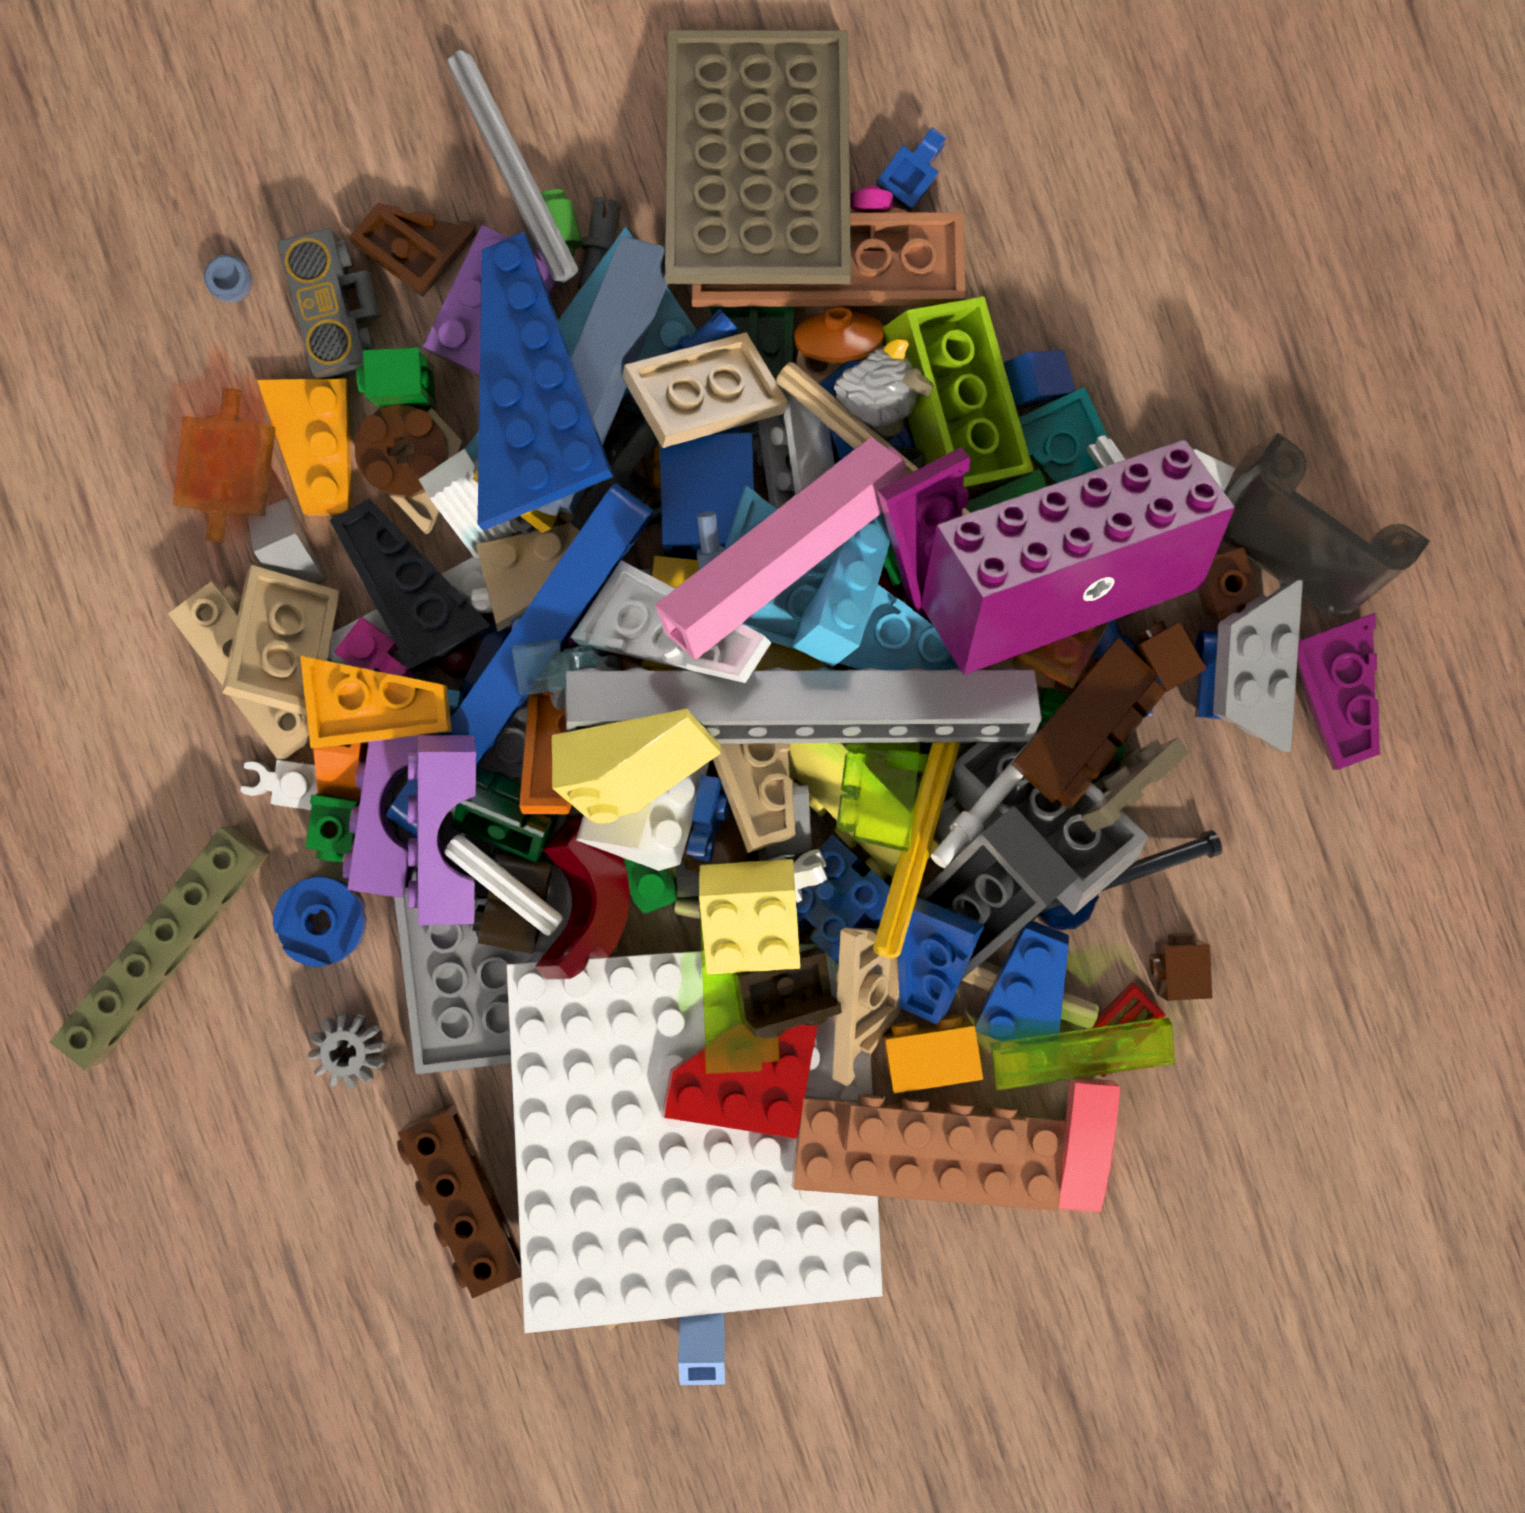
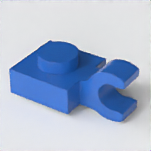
[876,127,947,212]

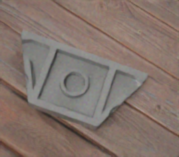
[1213,578,1303,752]

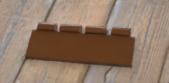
[1011,638,1165,808]

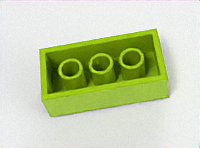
[882,296,1034,493]

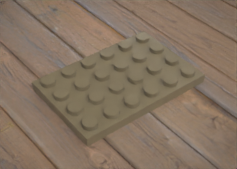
[665,30,851,284]

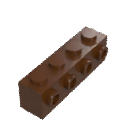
[397,1102,521,1299]

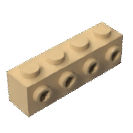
[168,581,310,759]

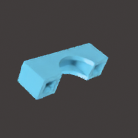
[793,512,891,667]

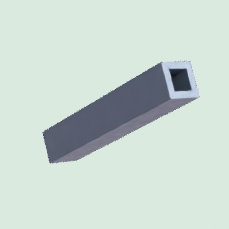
[537,235,668,515]

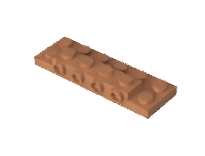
[692,208,965,307]
[791,1094,1065,1211]

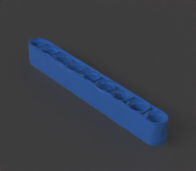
[386,483,654,838]

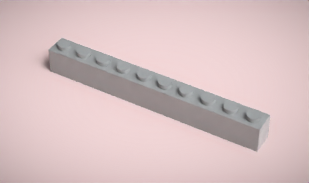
[565,667,1042,744]

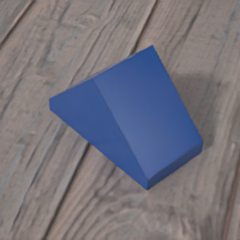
[1003,350,1075,410]

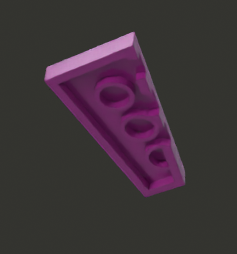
[878,447,970,625]

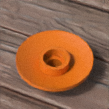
[794,307,885,363]

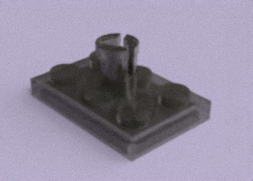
[557,399,659,531]

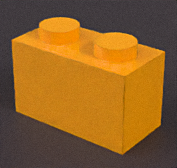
[883,1015,983,1093]

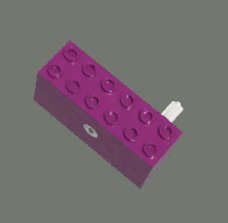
[921,435,1235,675]

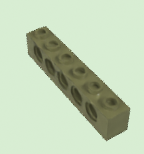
[49,826,270,1070]

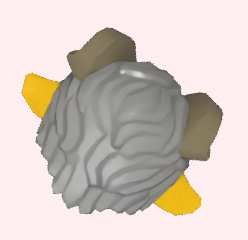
[834,339,934,441]

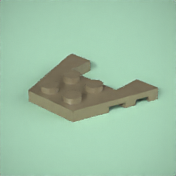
[1081,738,1189,832]

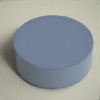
[204,255,253,303]

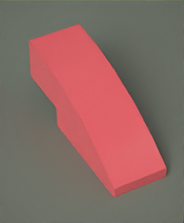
[1059,1077,1120,1212]

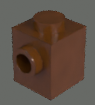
[1198,547,1259,620]
[1134,620,1207,692]
[1149,933,1213,1001]

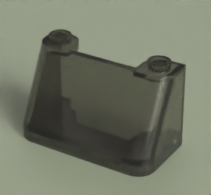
[1222,433,1430,616]

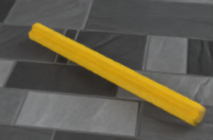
[873,742,961,959]

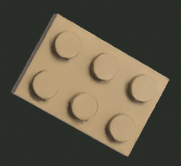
[622,332,788,448]
[222,565,340,716]

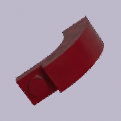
[534,815,630,979]

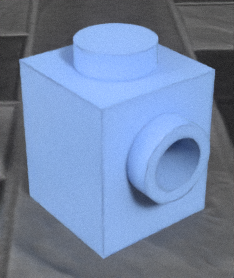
[678,1313,725,1385]

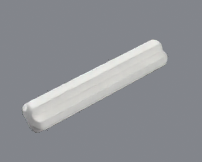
[444,835,563,936]

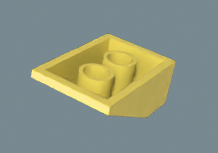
[552,709,721,823]

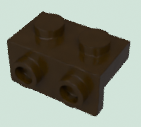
[733,947,842,1038]

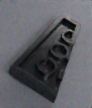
[330,499,494,674]

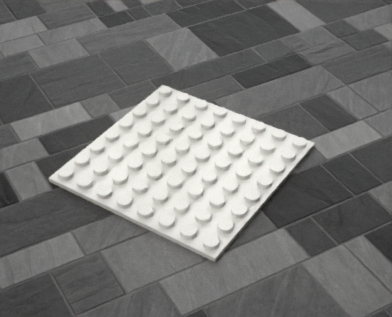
[506,943,883,1333]

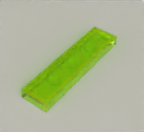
[990,1017,1175,1090]

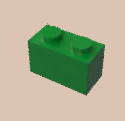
[356,347,436,412]

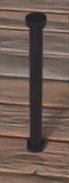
[1032,830,1222,920]

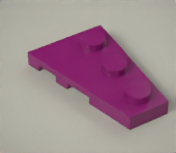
[1297,613,1380,770]

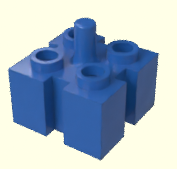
[796,835,890,964]

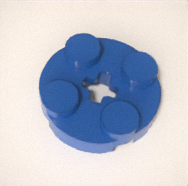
[273,876,367,967]

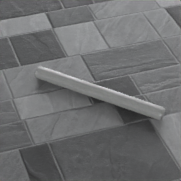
[447,50,578,283]

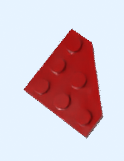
[662,1021,818,1139]

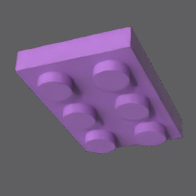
[423,225,559,376]

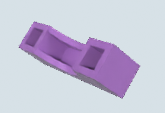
[343,734,433,898]
[408,735,476,925]

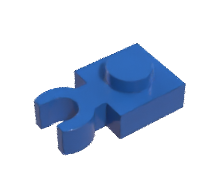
[686,775,731,862]

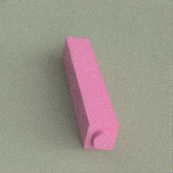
[655,437,906,660]

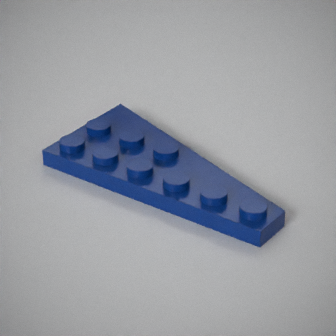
[477,231,613,531]

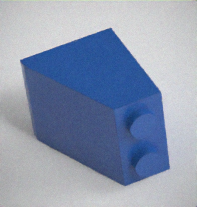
[660,427,754,560]

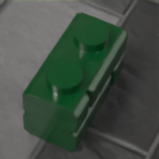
[451,766,559,862]

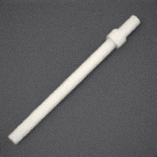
[931,703,1062,868]

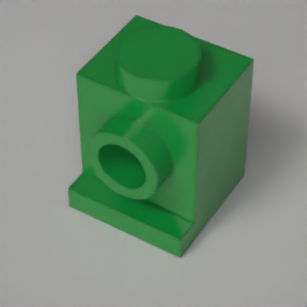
[305,794,360,862]

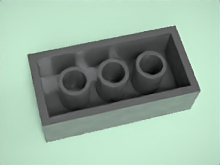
[917,806,1079,980]

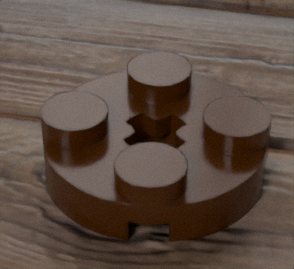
[355,404,449,498]

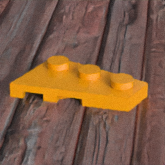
[257,379,352,516]
[300,655,452,748]

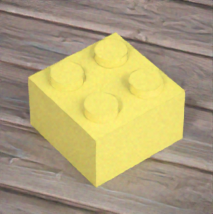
[699,859,800,974]

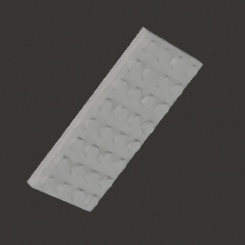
[387,699,572,1075]

